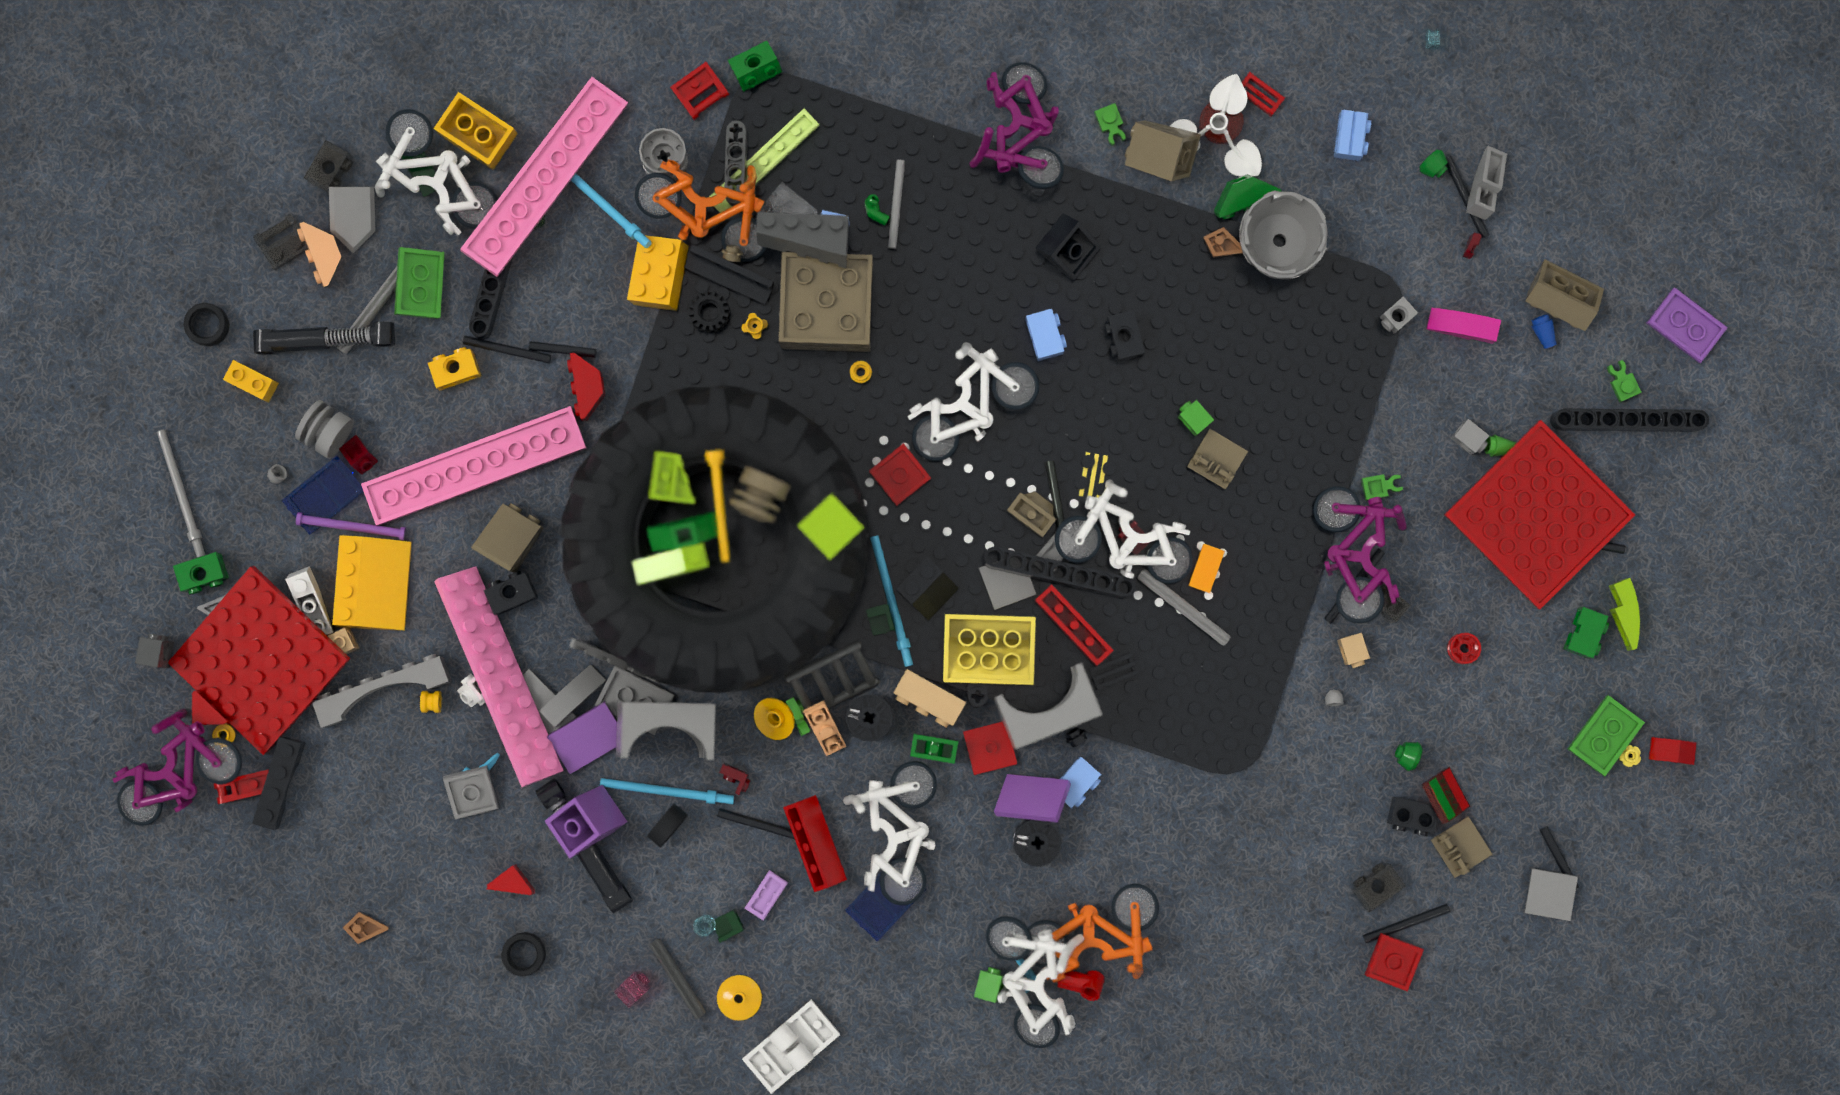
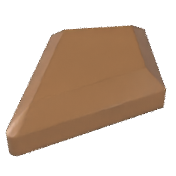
[1203,227,1242,257]
[343,912,389,944]

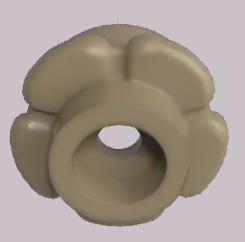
[721,245,743,262]

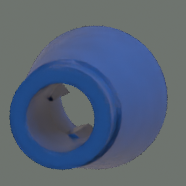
[1531,314,1557,349]

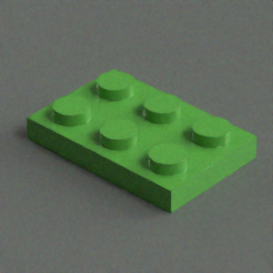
[394,247,444,319]
[1567,695,1645,776]

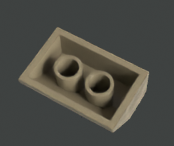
[1525,259,1604,331]

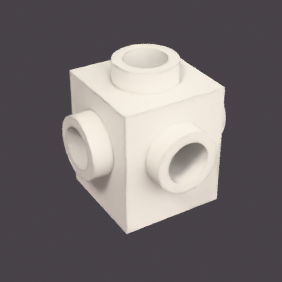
[457,674,485,707]

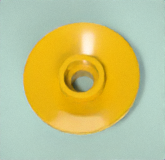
[754,698,795,740]
[717,975,762,1021]

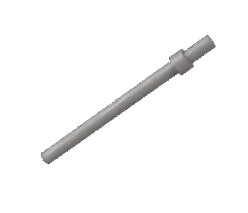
[157,430,205,558]

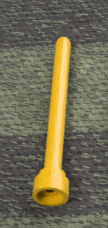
[705,450,730,563]

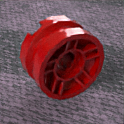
[1447,633,1481,664]

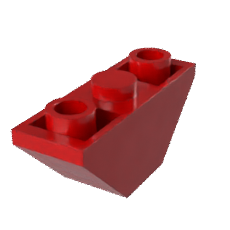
[567,353,606,421]

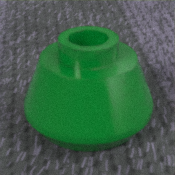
[1419,149,1448,178]
[1395,742,1423,771]

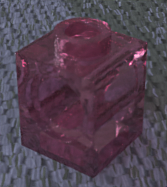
[614,971,651,1008]

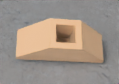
[297,222,341,287]
[803,701,847,756]

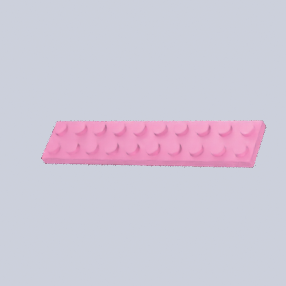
[460,77,628,277]
[361,406,587,526]
[434,566,563,787]

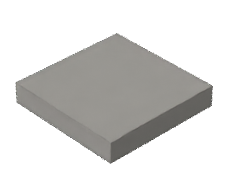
[979,557,1036,610]
[443,765,499,819]
[1524,868,1578,921]

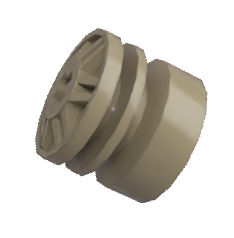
[730,467,790,523]

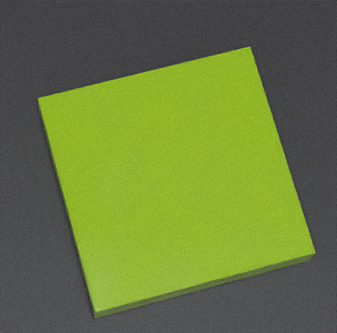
[798,494,864,560]

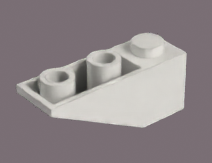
[285,566,333,635]

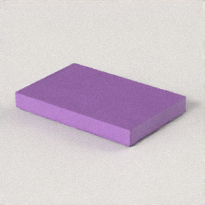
[1647,287,1728,363]
[547,701,617,774]
[994,774,1071,822]

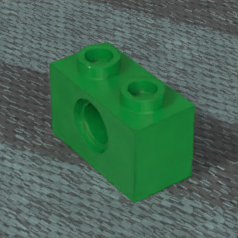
[728,41,783,92]
[173,552,229,595]
[910,734,958,764]

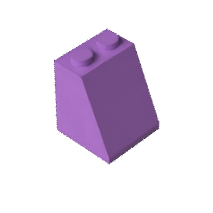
[545,785,627,859]

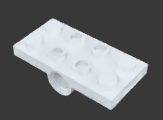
[742,999,840,1094]

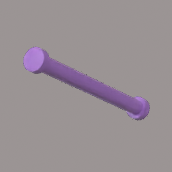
[296,512,406,540]

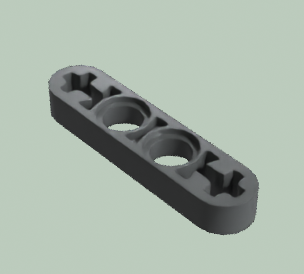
[724,120,748,206]

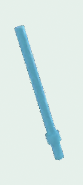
[571,174,652,248]
[870,535,914,667]
[600,778,735,804]

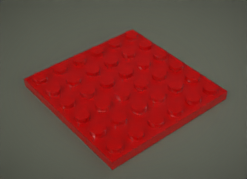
[1444,420,1635,610]
[168,566,351,755]

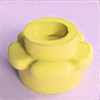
[1619,745,1641,767]

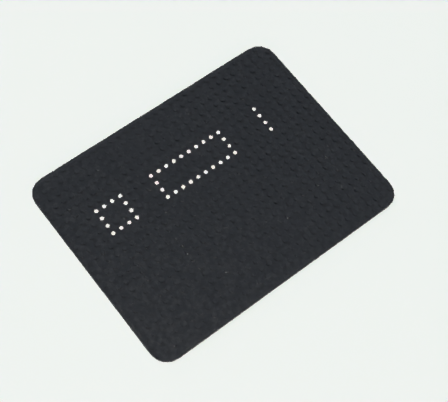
[622,72,1402,775]

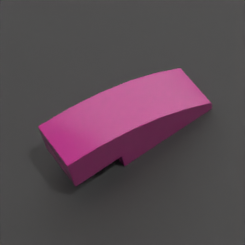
[1426,308,1501,344]

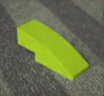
[1609,578,1640,651]

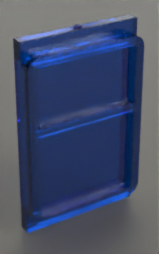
[281,455,364,535]
[845,858,926,942]

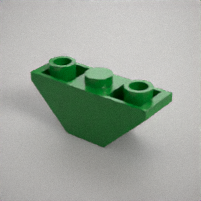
[1214,174,1281,219]
[647,512,718,551]

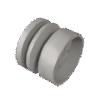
[639,128,688,184]
[295,400,354,459]

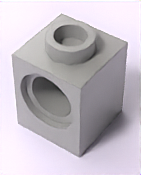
[1380,296,1418,334]
[1451,419,1489,455]

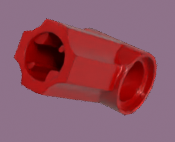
[1057,970,1105,1001]

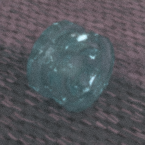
[1425,29,1440,49]
[693,915,716,937]

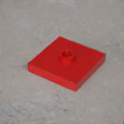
[869,443,931,506]
[963,722,1017,775]
[1364,933,1424,991]

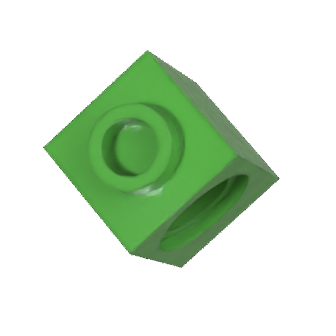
[1178,400,1214,437]
[974,967,1004,1003]

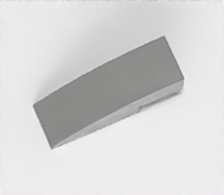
[1466,146,1507,220]
[539,665,607,727]

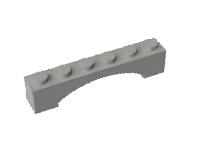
[312,654,452,728]

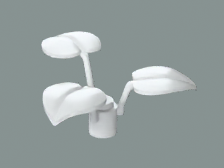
[1170,74,1262,177]

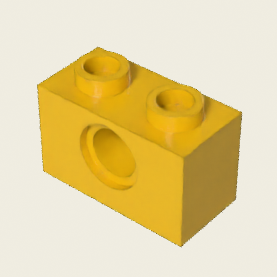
[428,347,482,391]
[223,360,279,403]

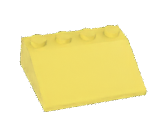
[943,614,1036,685]

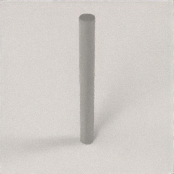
[888,160,905,249]

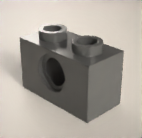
[135,634,175,668]

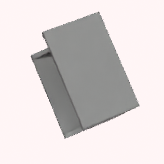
[993,663,1102,749]
[616,702,715,760]

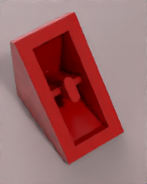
[192,690,230,725]
[1649,737,1696,765]
[487,864,535,895]

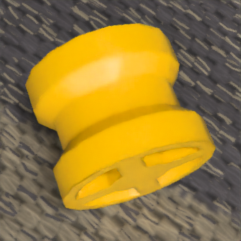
[420,691,442,713]

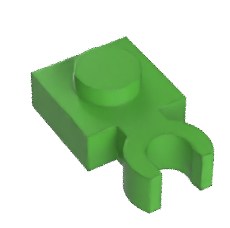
[1094,103,1125,146]
[1607,360,1642,403]
[1361,474,1403,501]
[784,697,810,736]

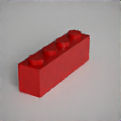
[1035,584,1114,666]
[783,795,847,892]

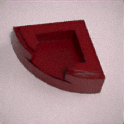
[1462,232,1482,259]

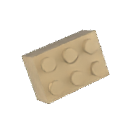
[894,669,966,728]

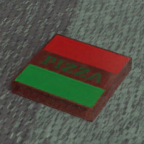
[1422,767,1470,824]

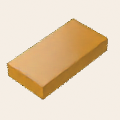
[1188,544,1225,593]

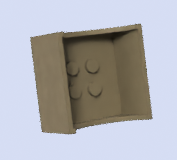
[779,252,873,352]

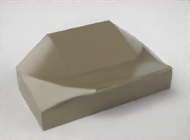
[1007,491,1056,538]

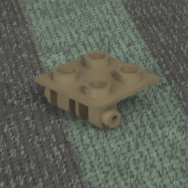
[1187,429,1248,490]
[1431,816,1493,878]

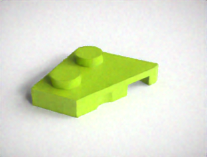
[649,452,695,504]

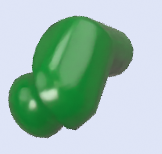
[865,194,890,226]

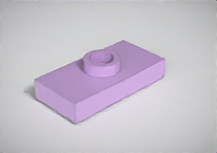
[745,870,788,920]

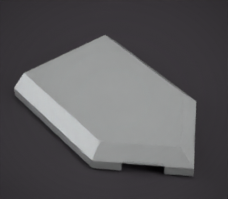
[329,187,375,254]

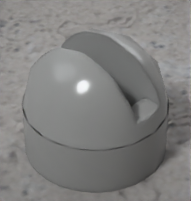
[267,464,287,484]
[1325,689,1344,706]

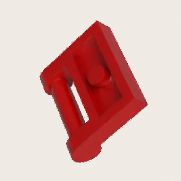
[670,62,730,120]

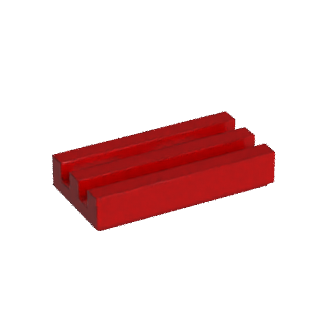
[1242,72,1285,117]

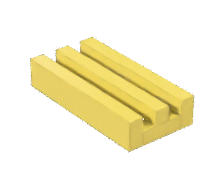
[1079,452,1108,498]

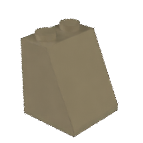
[1125,120,1201,181]
[471,503,544,573]

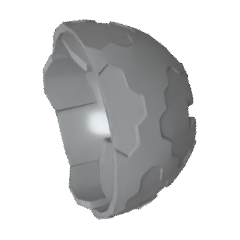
[1239,191,1328,279]

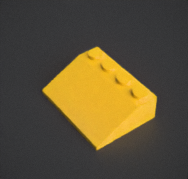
[332,535,412,631]

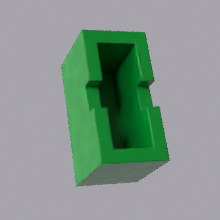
[1563,607,1609,659]

